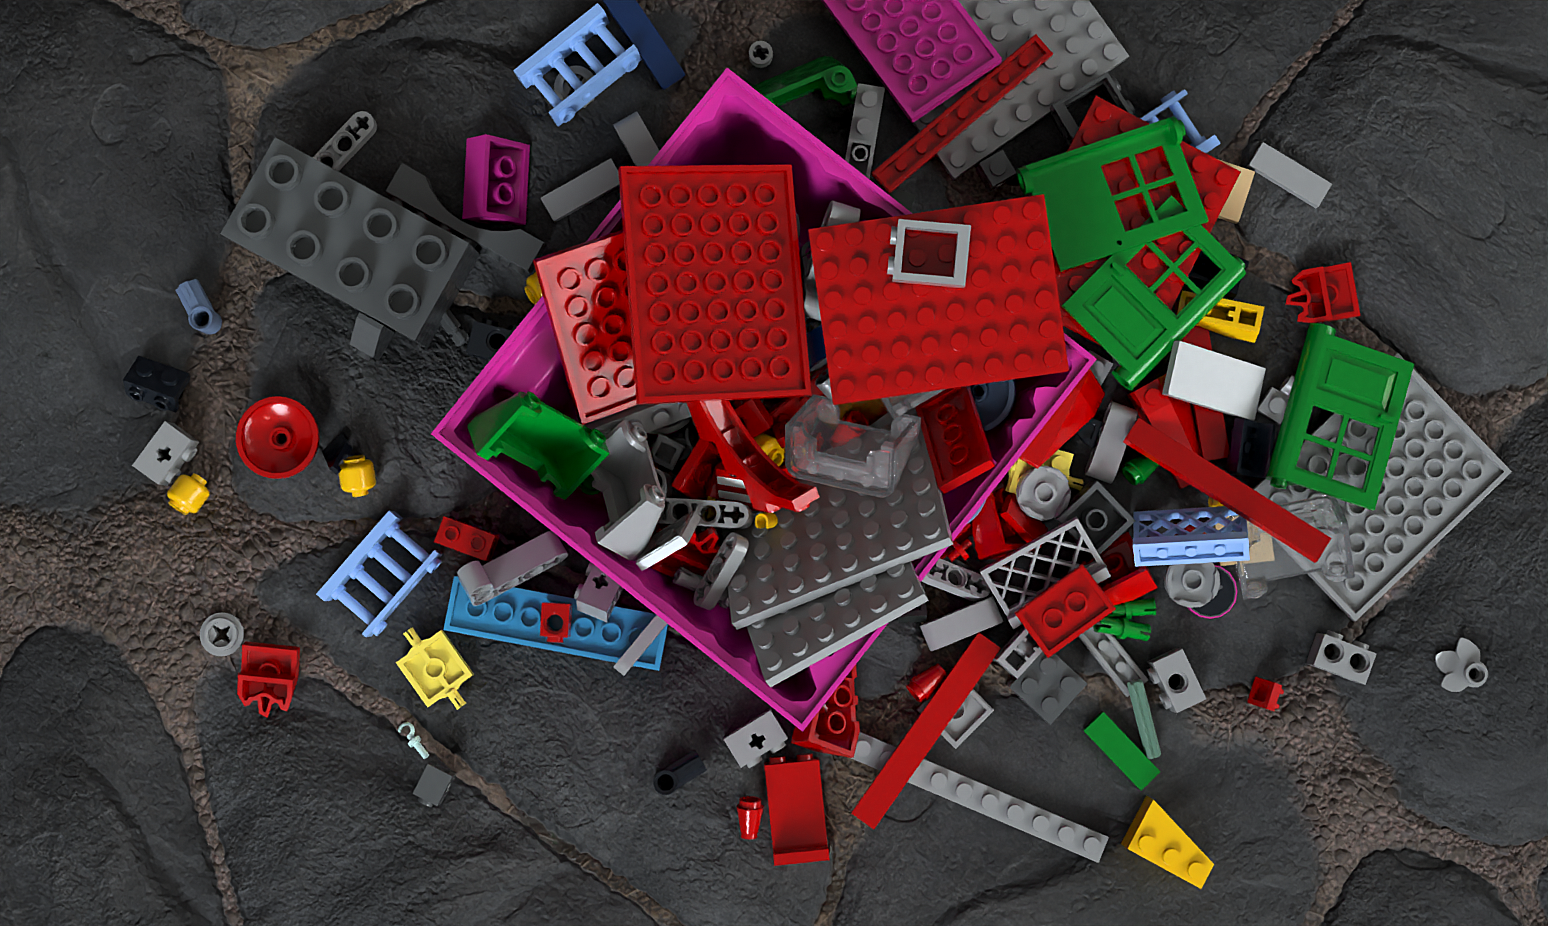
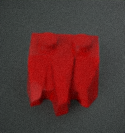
[1285,262,1360,323]
[651,527,721,577]
[237,641,300,718]

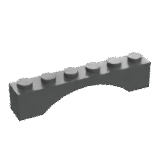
[386,163,547,275]

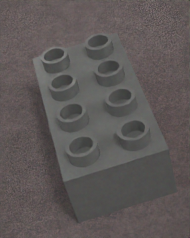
[220,137,480,348]

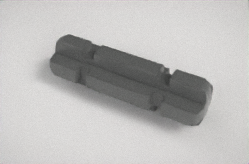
[440,309,470,347]

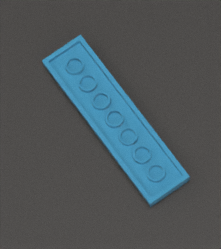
[443,576,668,671]

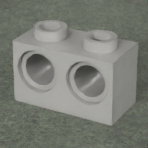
[1306,630,1376,685]

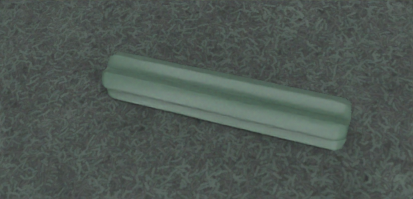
[1127,679,1161,759]

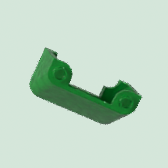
[751,56,858,108]
[467,392,610,500]

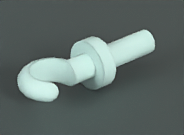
[398,722,429,759]

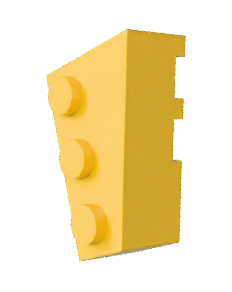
[1121,795,1214,889]

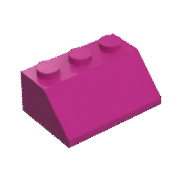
[462,134,530,225]

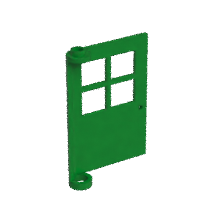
[1016,116,1209,272]
[1062,195,1246,391]
[1266,323,1414,511]

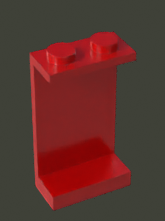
[764,753,830,866]

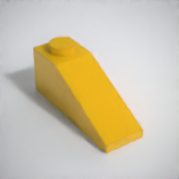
[1177,290,1264,343]

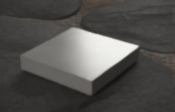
[636,511,701,571]
[916,687,994,749]

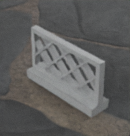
[979,516,1111,629]

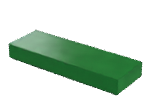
[1083,711,1160,791]

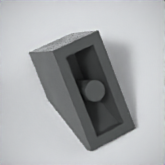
[350,312,395,361]

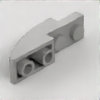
[845,83,885,179]

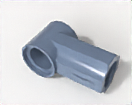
[176,279,222,335]

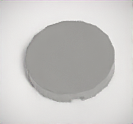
[1016,465,1071,521]
[1164,562,1220,608]

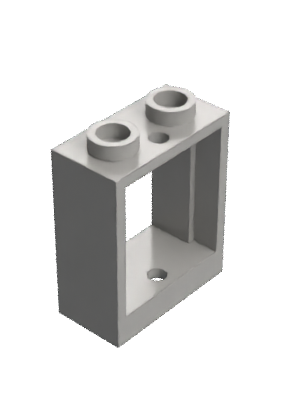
[887,219,971,288]

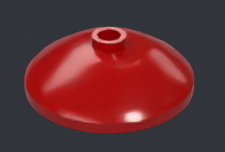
[236,396,319,479]

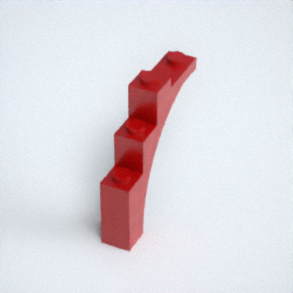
[686,400,819,513]

